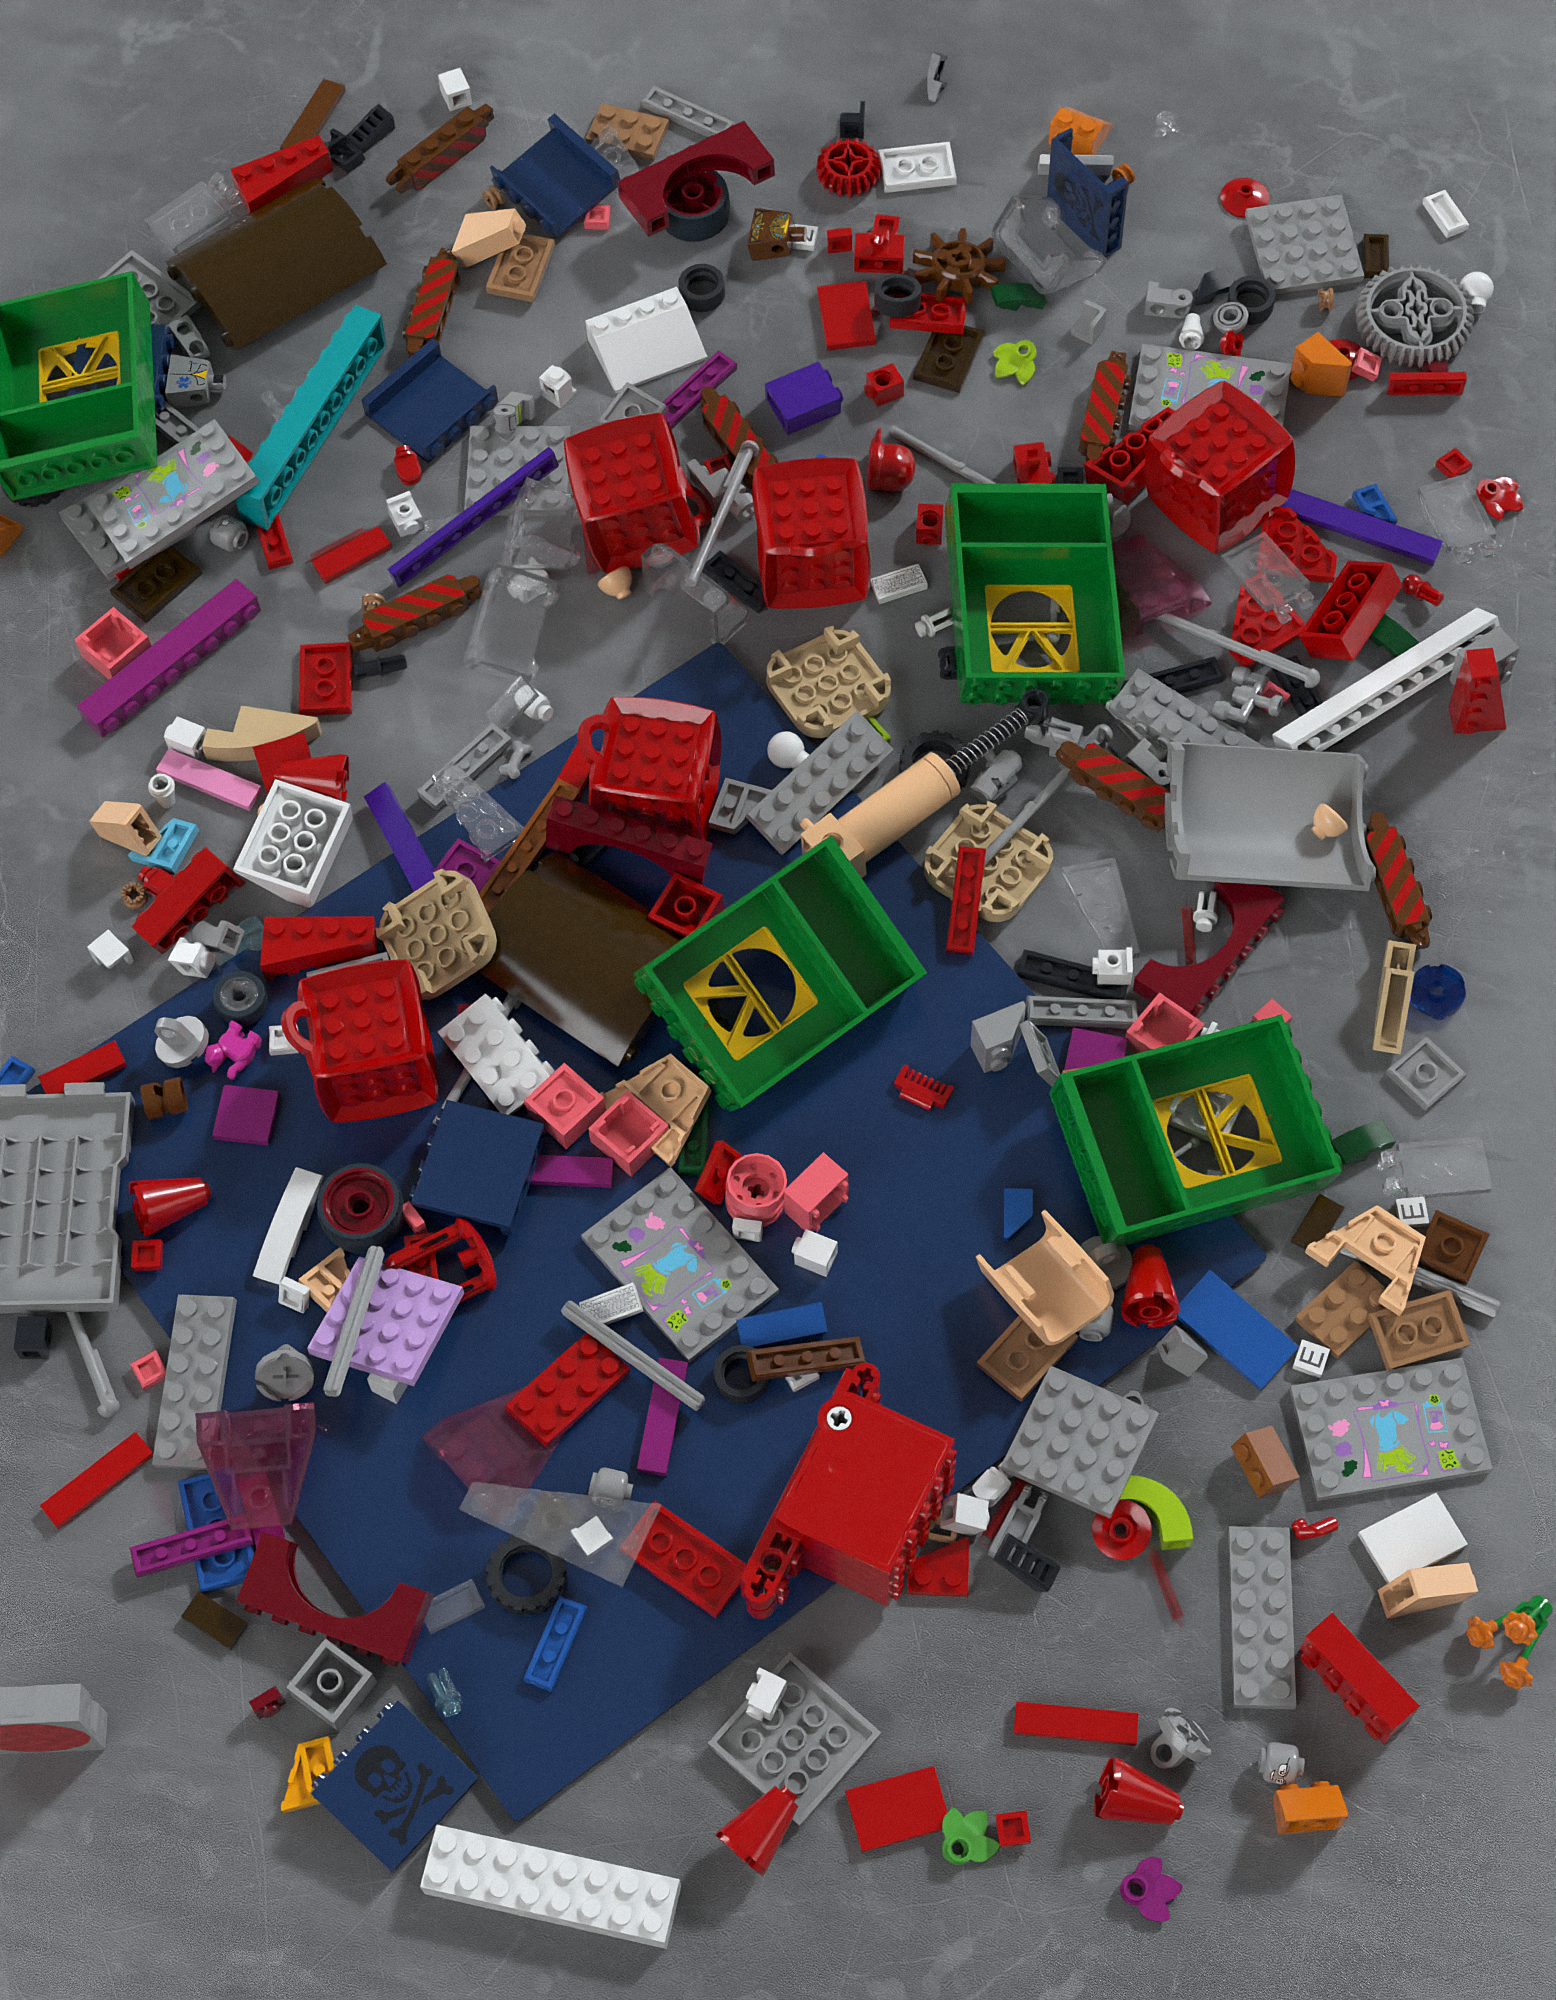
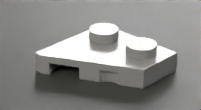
[708,778,772,835]

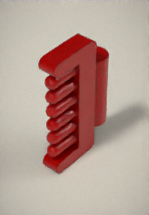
[894,1065,953,1111]

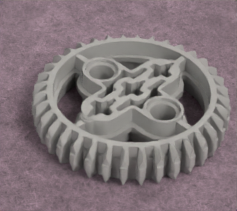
[1355,263,1474,369]

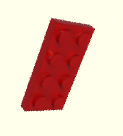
[505,1333,630,1448]
[619,1500,747,1619]

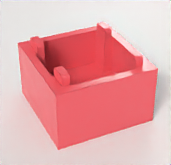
[74,607,152,680]
[1125,992,1205,1054]
[524,1063,606,1149]
[588,1090,669,1177]
[783,1152,849,1232]

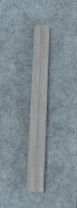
[323,1246,385,1397]
[1340,1248,1501,1317]
[561,1300,705,1411]

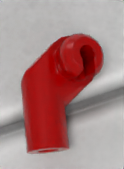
[1291,1516,1338,1540]

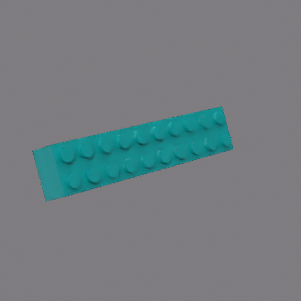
[235,305,387,531]

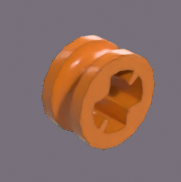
[1111,163,1135,184]

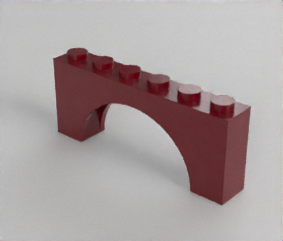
[618,121,775,237]
[545,795,713,885]
[1133,882,1285,1019]
[237,1532,434,1667]

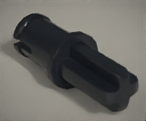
[354,655,407,680]

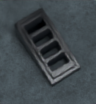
[346,104,396,152]
[993,1533,1061,1592]

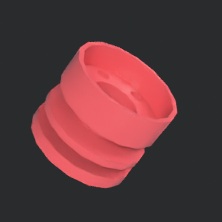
[725,1153,787,1227]

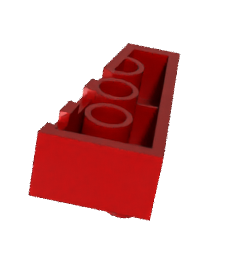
[230,135,333,214]
[1084,407,1175,505]
[1448,648,1506,735]
[131,846,246,954]
[260,916,378,981]

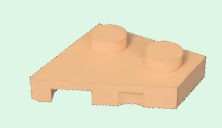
[298,1247,350,1312]

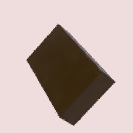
[1363,234,1389,279]
[1291,1193,1345,1250]
[181,1591,249,1650]

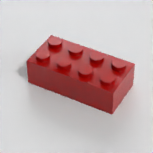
[1298,561,1403,661]
[1298,1613,1420,1744]

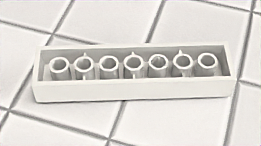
[420,1825,681,1949]

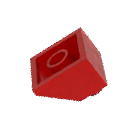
[648,872,725,937]

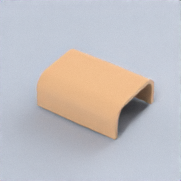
[976,1210,1114,1345]

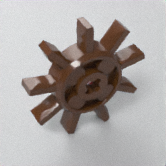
[913,228,1006,304]

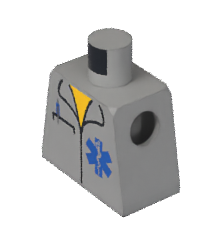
[165,355,226,408]

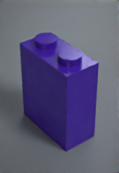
[765,361,843,435]

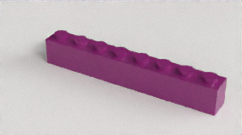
[77,578,261,738]

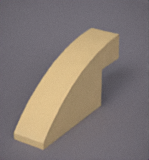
[202,706,322,762]
[1372,940,1416,1055]

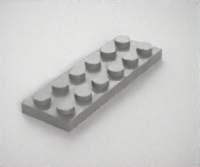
[745,710,893,855]
[152,1294,237,1471]
[1228,1526,1296,1709]

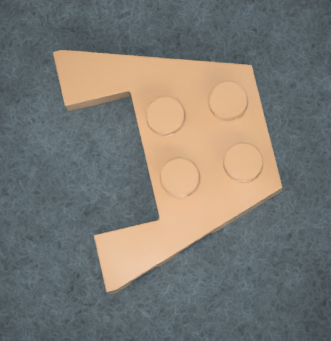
[599,1054,711,1167]
[1305,1205,1426,1316]

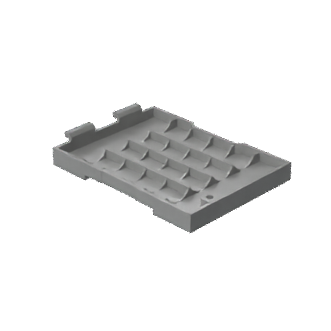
[0,1082,135,1314]

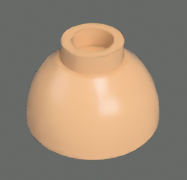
[598,566,632,600]
[1311,804,1348,840]

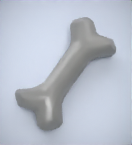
[498,741,533,779]

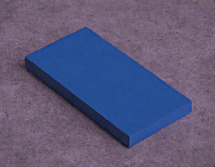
[1177,1270,1299,1391]
[178,1465,255,1594]

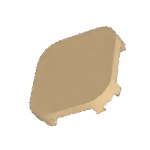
[766,626,891,738]
[923,801,1054,922]
[375,869,497,1000]

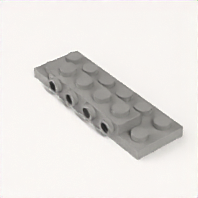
[1108,668,1265,750]

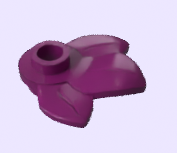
[1120,1857,1183,1922]

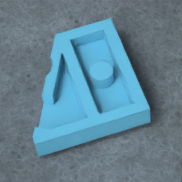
[128,818,199,874]

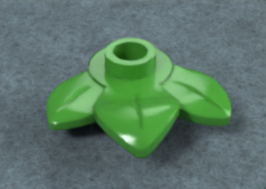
[942,1808,999,1865]

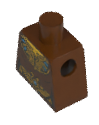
[747,208,807,261]

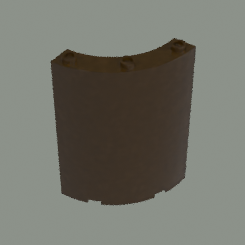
[165,177,387,350]
[477,850,685,1067]

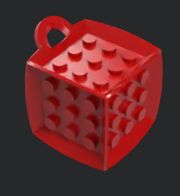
[1144,381,1295,554]
[564,412,712,573]
[752,457,871,609]
[577,696,722,841]
[281,959,439,1123]

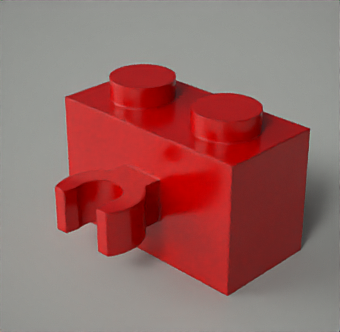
[854,230,905,274]
[1012,442,1056,484]

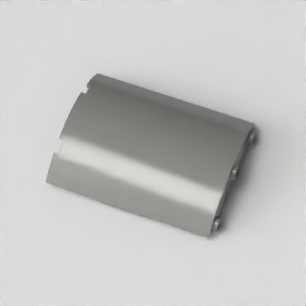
[1165,742,1376,891]

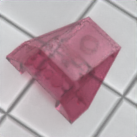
[1112,534,1212,642]
[422,1386,566,1524]
[195,1402,316,1530]

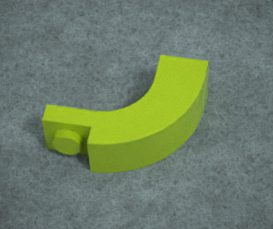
[1120,1475,1194,1550]

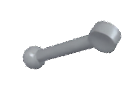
[1174,1137,1200,1158]

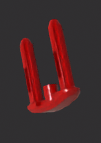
[384,1218,497,1303]

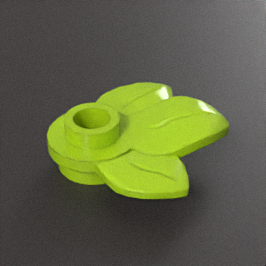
[993,340,1037,385]

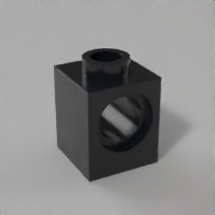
[14,1313,53,1359]

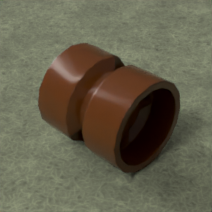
[141,1077,188,1120]

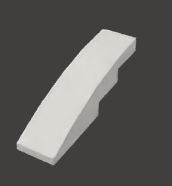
[253,1167,323,1285]

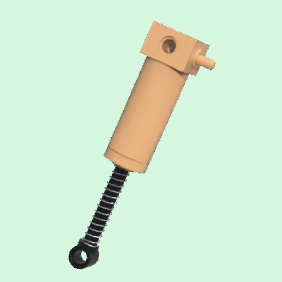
[800,689,1048,878]

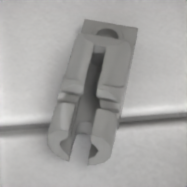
[686,459,755,521]
[1024,717,1108,757]

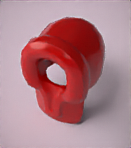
[866,428,915,492]

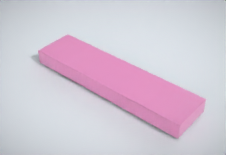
[156,748,263,811]

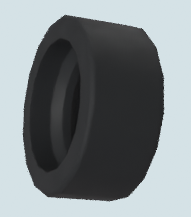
[678,264,725,312]
[874,274,921,318]
[1227,276,1275,325]
[713,1345,769,1404]

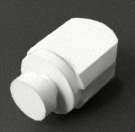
[915,607,953,637]
[515,686,554,721]
[1193,891,1218,932]
[972,1462,1013,1507]

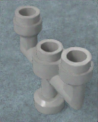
[1212,666,1284,723]

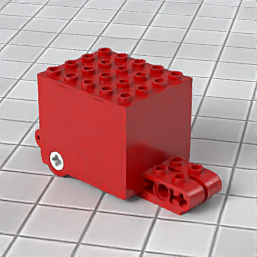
[740,1363,957,1619]

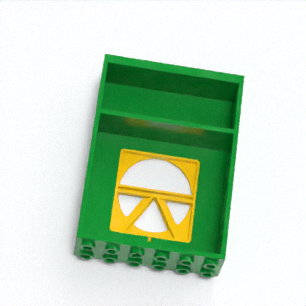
[0,271,158,501]
[944,483,1125,705]
[633,835,927,1112]
[1049,1014,1342,1247]

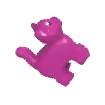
[203,1020,262,1079]

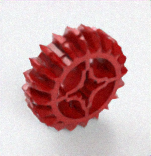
[816,137,881,198]

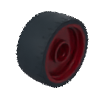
[665,171,730,242]
[317,1163,404,1254]

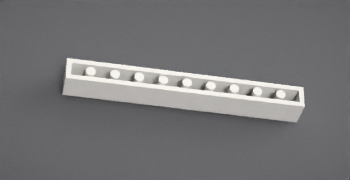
[1272,608,1500,752]

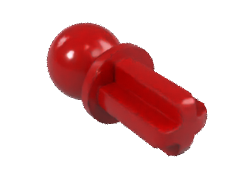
[1402,575,1444,606]

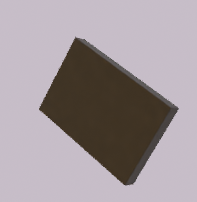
[913,325,985,393]
[110,546,202,623]

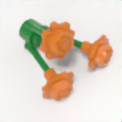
[1466,1595,1553,1689]

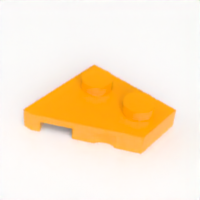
[281,1736,335,1814]

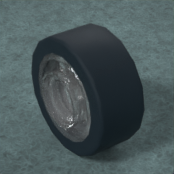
[213,971,268,1027]

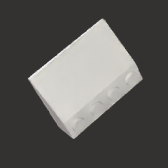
[585,287,707,394]
[233,779,353,908]

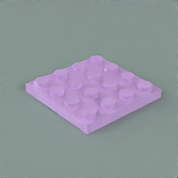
[307,1257,464,1386]

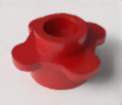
[1220,330,1244,357]

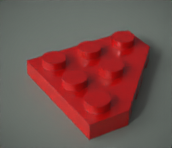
[1256,506,1337,583]
[1229,573,1306,668]

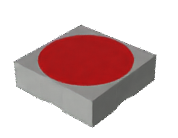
[0,1683,107,1754]

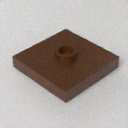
[1418,1210,1490,1285]

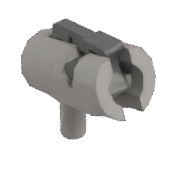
[970,749,1023,805]

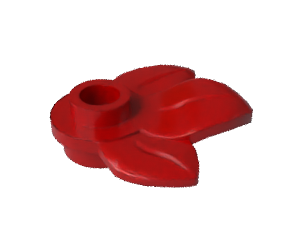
[1476,477,1524,521]

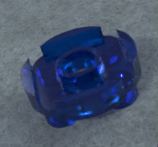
[1410,964,1466,1020]

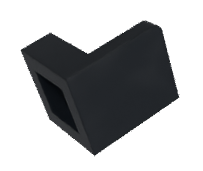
[840,101,865,139]

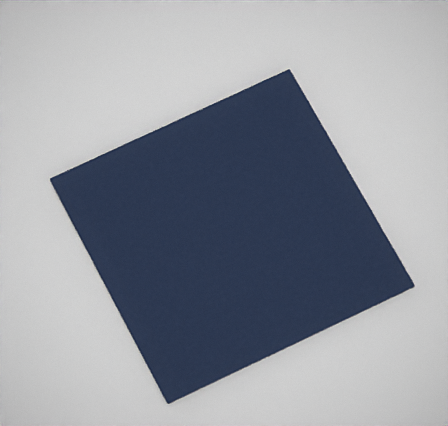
[26,642,1266,1822]

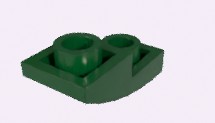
[990,283,1047,312]
[1369,614,1420,658]
[1331,1120,1396,1166]

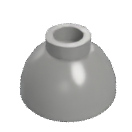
[1213,302,1248,334]

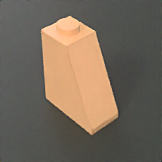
[451,208,526,268]
[89,801,162,857]
[1378,1563,1478,1619]

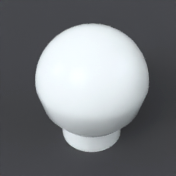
[1459,272,1494,314]
[767,731,809,769]

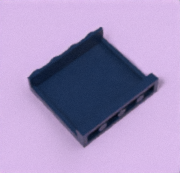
[409,1100,547,1237]

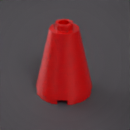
[275,754,350,802]
[128,1177,212,1237]
[1121,1245,1180,1328]
[1093,1757,1184,1825]
[715,1785,799,1876]

